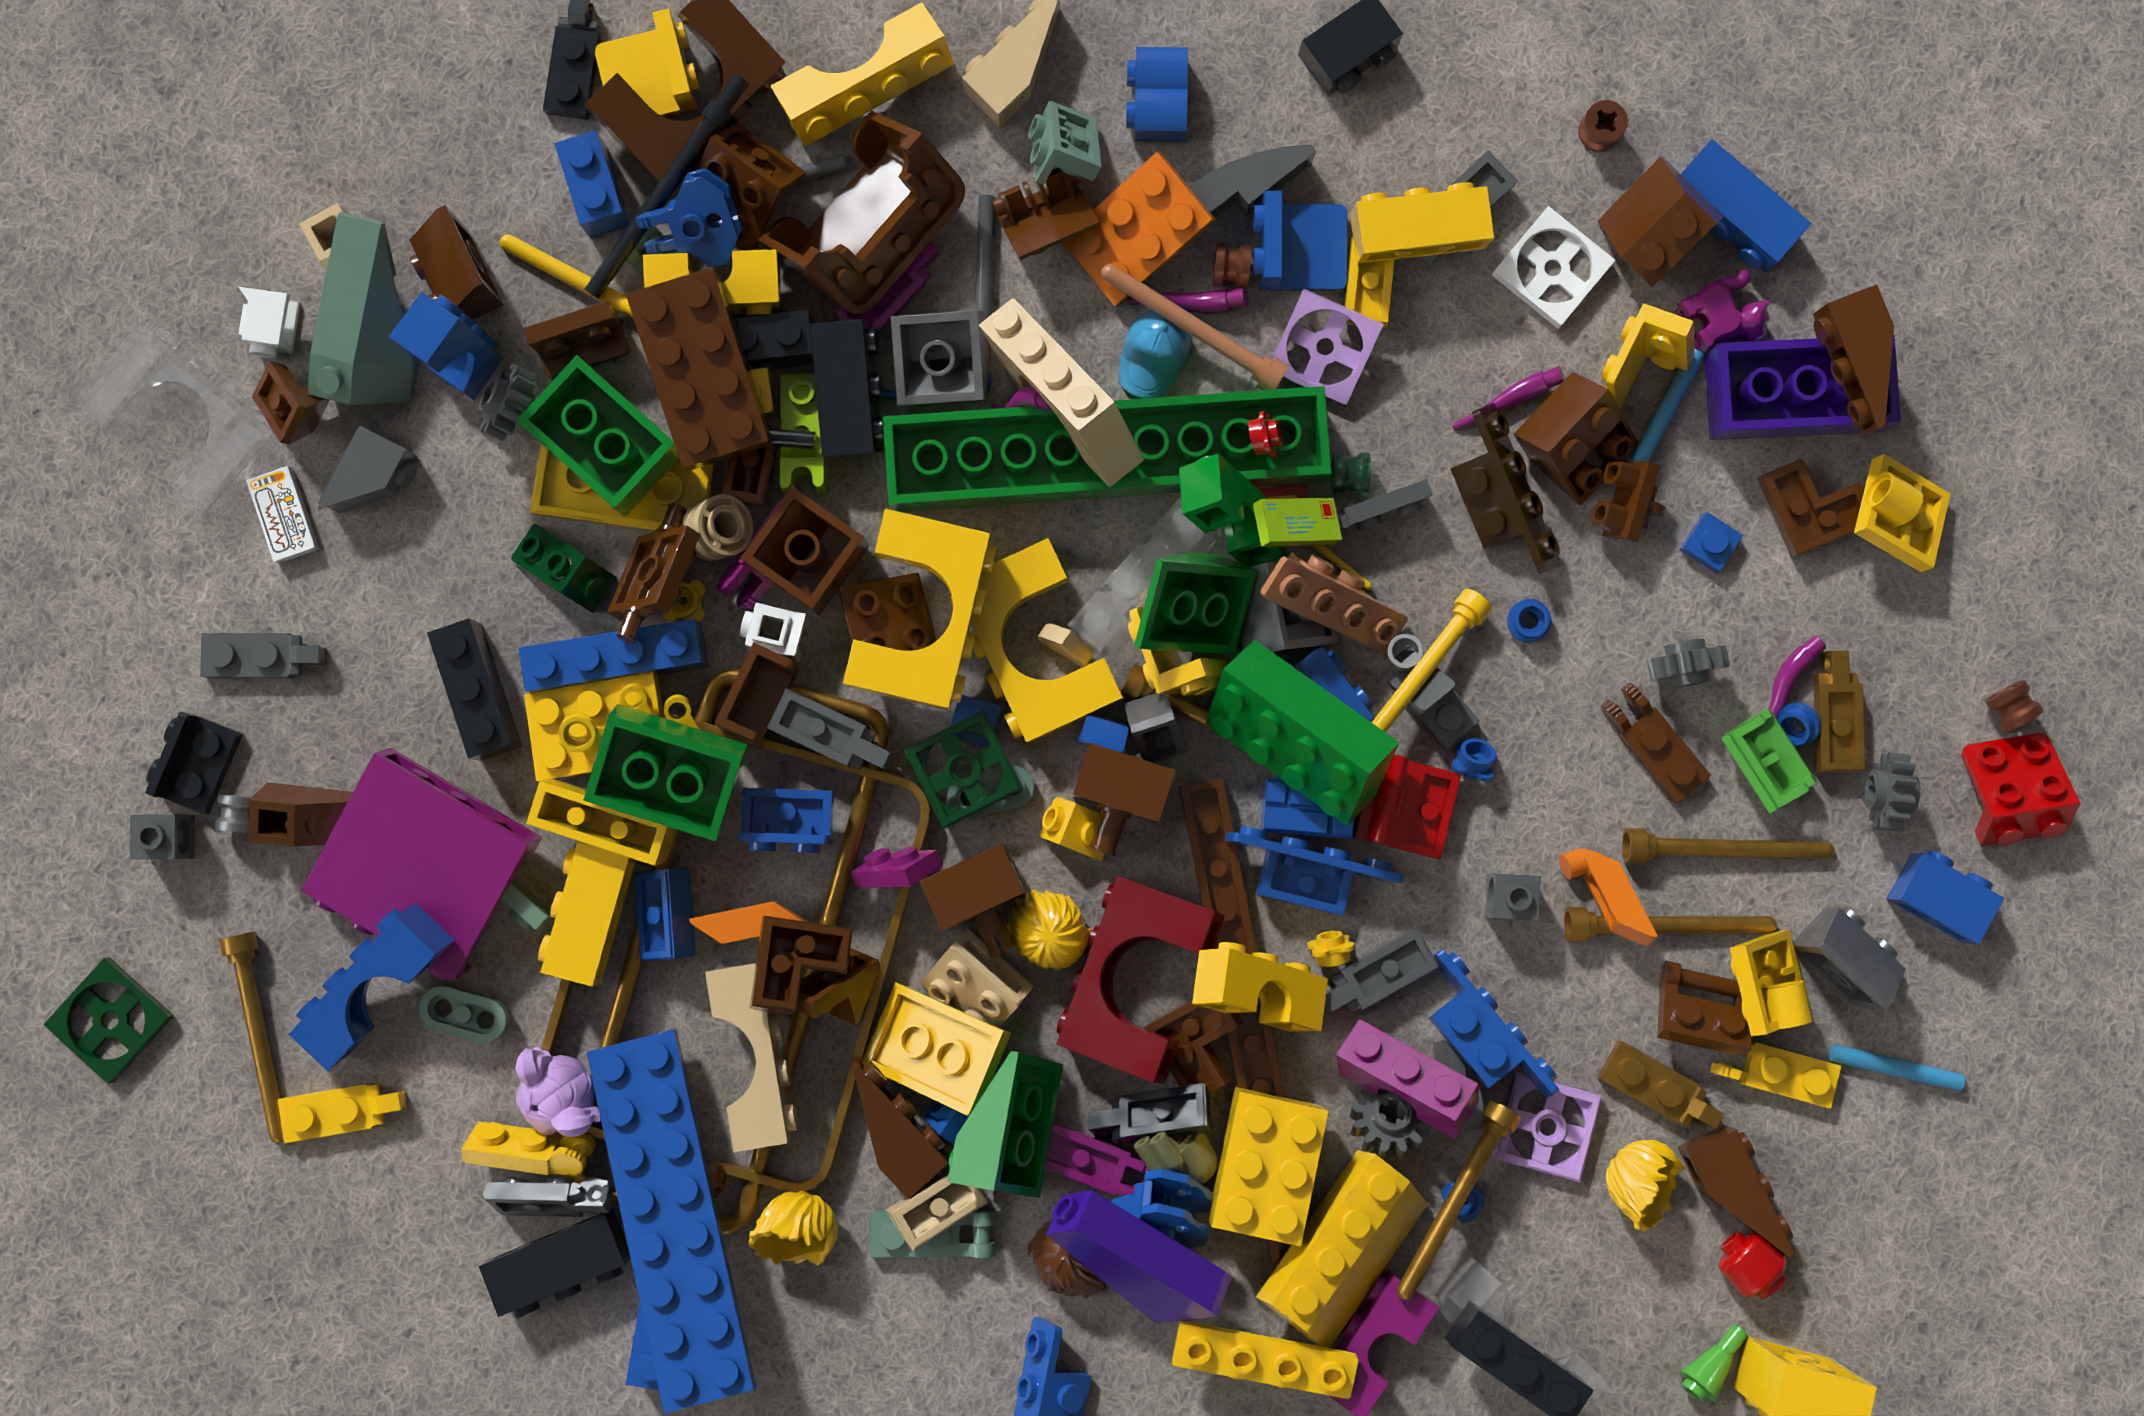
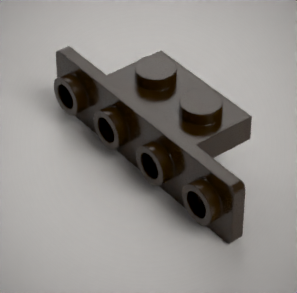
[1450,403,1560,574]

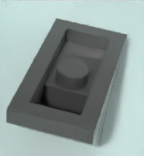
[1388,667,1480,750]

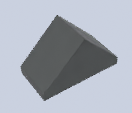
[1124,693,1186,763]

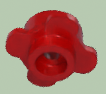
[1248,411,1283,458]

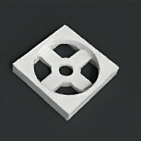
[1492,206,1615,329]

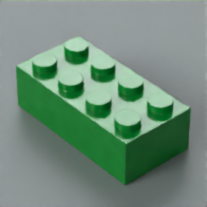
[1206,640,1400,826]

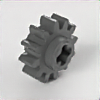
[479,363,536,442]
[1647,638,1730,688]
[1864,752,1921,831]
[1349,1089,1430,1161]

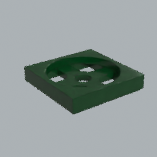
[904,710,1023,829]
[43,957,174,1084]

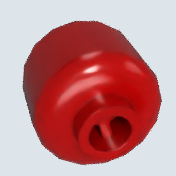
[1718,1230,1788,1300]

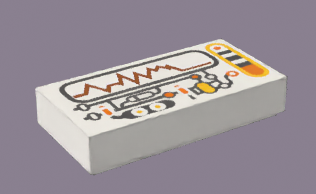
[246,466,319,564]

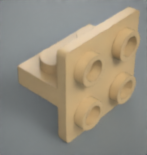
[920,928,1034,1028]

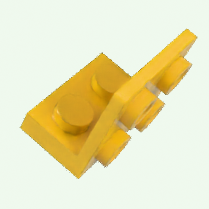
[1602,303,1695,410]

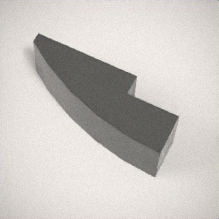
[1189,144,1316,218]

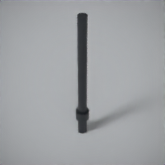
[584,73,749,299]

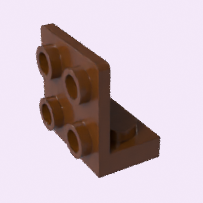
[697,122,806,251]

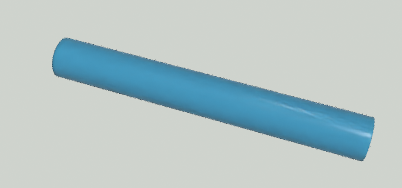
[1630,349,1705,462]
[1829,1044,1965,1091]

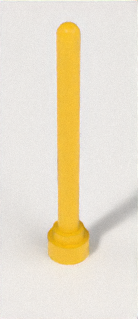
[500,234,634,319]
[1371,589,1492,732]

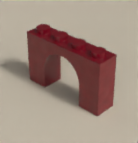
[1056,876,1225,1084]

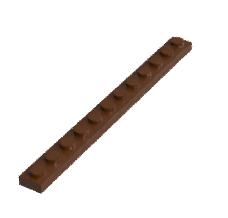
[1179,778,1309,1271]

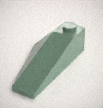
[308,212,416,405]

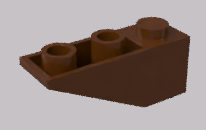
[1813,284,1894,436]
[249,782,353,847]
[851,1056,949,1199]
[1677,1125,1794,1257]

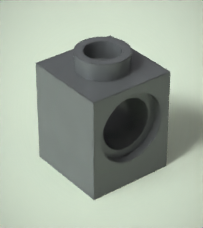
[130,814,194,860]
[1485,874,1541,921]

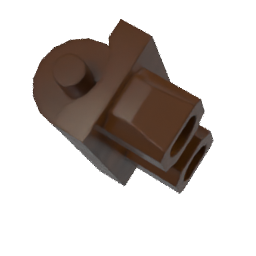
[1590,461,1666,542]

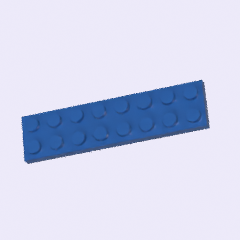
[587,1029,757,1414]

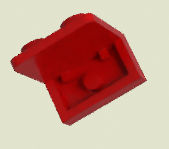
[1961,733,2081,846]

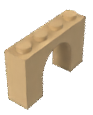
[979,298,1144,488]

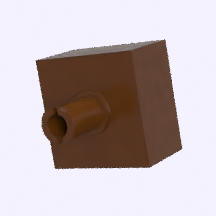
[1073,743,1176,856]
[919,843,1026,958]

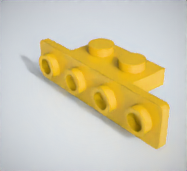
[1172,1320,1358,1399]

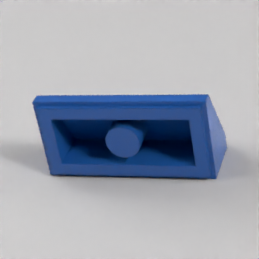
[634,868,696,961]

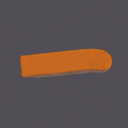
[1559,848,1658,947]
[689,901,807,944]

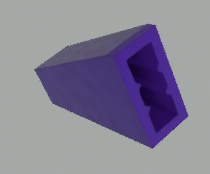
[1046,1190,1232,1323]

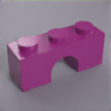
[1336,1019,1479,1140]
[1327,1269,1440,1416]

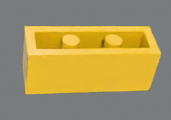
[1350,182,1494,264]
[526,779,677,866]
[538,841,636,987]

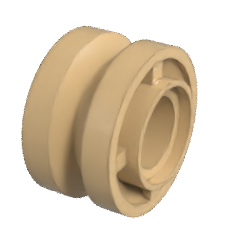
[682,494,753,561]

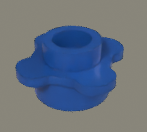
[1451,738,1498,782]

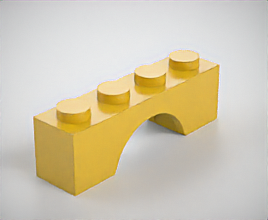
[771,2,954,147]

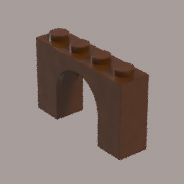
[584,0,786,184]

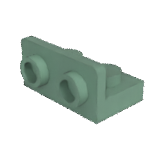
[1028,100,1102,185]

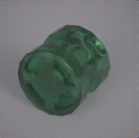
[1331,451,1371,496]

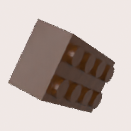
[626,267,774,471]

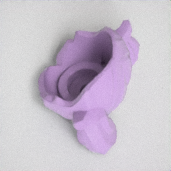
[515,1047,601,1137]

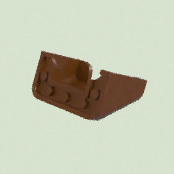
[758,110,965,314]

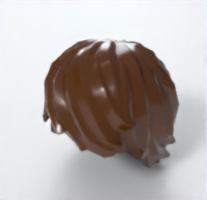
[1027,1218,1106,1298]

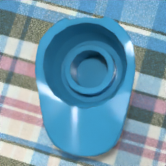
[1119,311,1192,399]

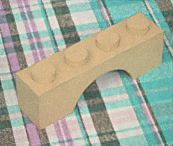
[705,963,798,1152]

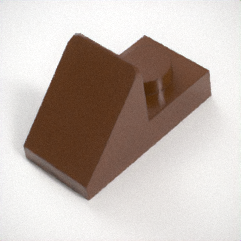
[252,361,330,445]
[797,948,880,1025]

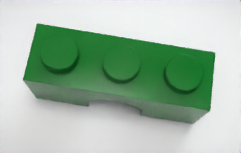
[1179,453,1288,567]

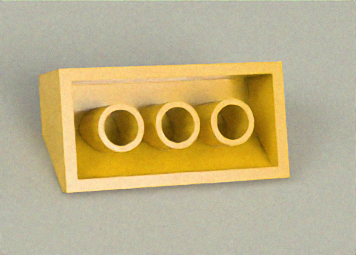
[1256,1150,1428,1348]

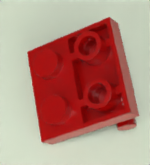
[1353,754,1461,860]

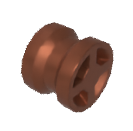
[1578,100,1628,152]
[1212,243,1252,290]
[1985,680,2044,732]

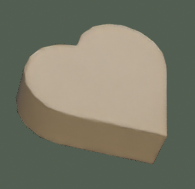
[1037,623,1094,667]

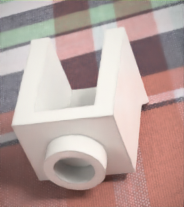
[238,287,301,359]
[740,603,811,663]

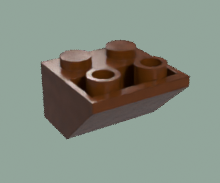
[1514,372,1639,506]

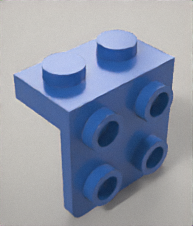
[1253,191,1347,291]

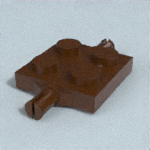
[607,503,700,643]

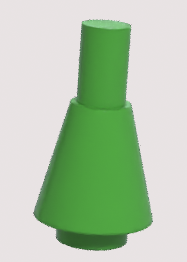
[1679,1324,1748,1403]

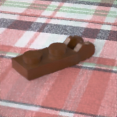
[1600,683,1711,803]

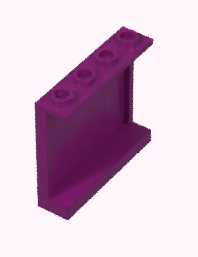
[301,748,542,981]

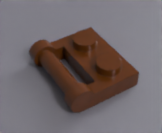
[1657,960,1751,1057]

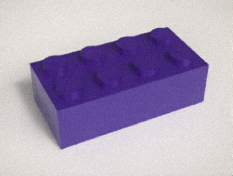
[1704,335,1901,440]

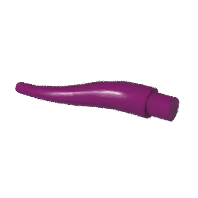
[1127,288,1248,314]
[1452,366,1565,430]
[991,385,1053,411]
[1769,635,1826,718]

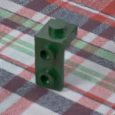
[511,524,618,614]

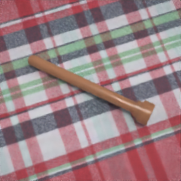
[1101,264,1289,390]

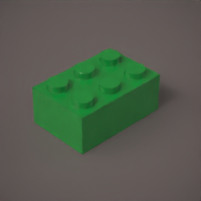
[516,355,679,518]
[583,704,748,841]

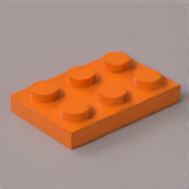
[1063,151,1216,306]

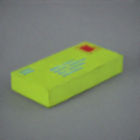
[1253,498,1342,547]

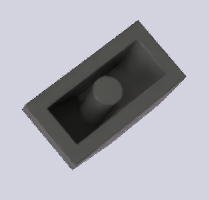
[318,425,418,513]

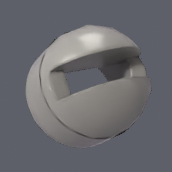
[1387,634,1423,671]

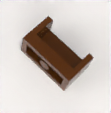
[714,642,799,749]

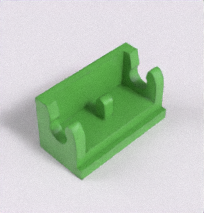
[1721,707,1817,814]

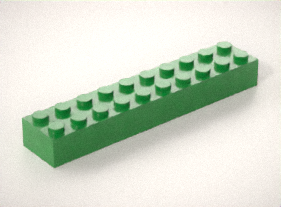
[883,386,1331,512]

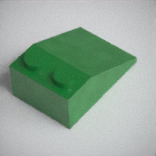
[1134,551,1258,654]
[948,1051,1064,1198]

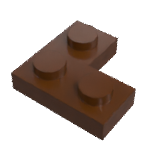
[1757,459,1864,557]
[1144,998,1243,1093]

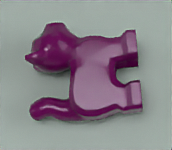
[1675,270,1771,353]

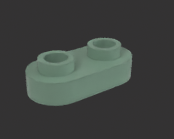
[947,765,1034,820]
[419,985,510,1043]

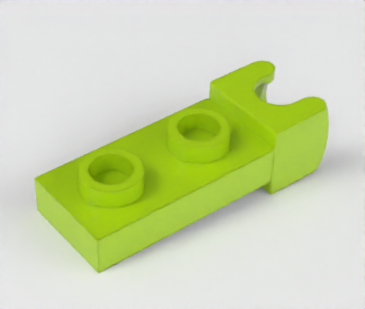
[780,373,827,495]

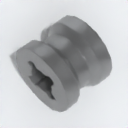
[214,794,251,833]

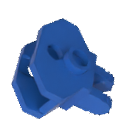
[635,168,742,267]
[1111,1169,1212,1248]

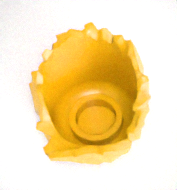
[1007,889,1092,970]
[1606,1140,1685,1231]
[748,1191,838,1266]

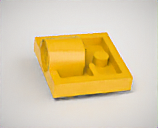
[1854,454,1951,573]
[1730,929,1814,1036]

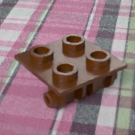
[992,167,1100,260]
[838,573,936,651]

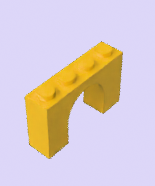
[843,509,997,711]
[949,538,1123,744]

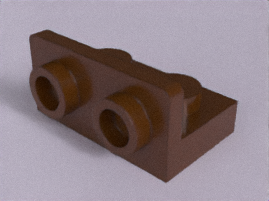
[523,301,630,379]

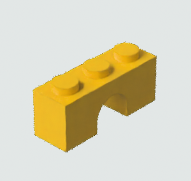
[643,249,782,317]
[1192,942,1328,1032]

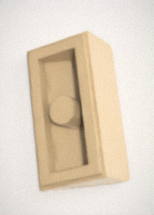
[885,1169,988,1251]

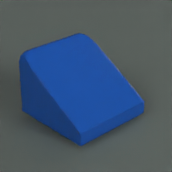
[1076,715,1129,753]

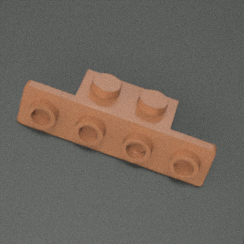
[1260,552,1408,653]

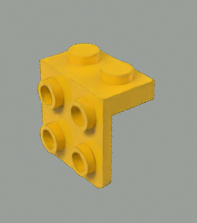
[595,8,700,117]
[1128,607,1228,696]

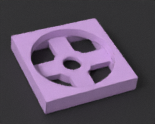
[1272,289,1383,405]
[1492,1071,1603,1183]

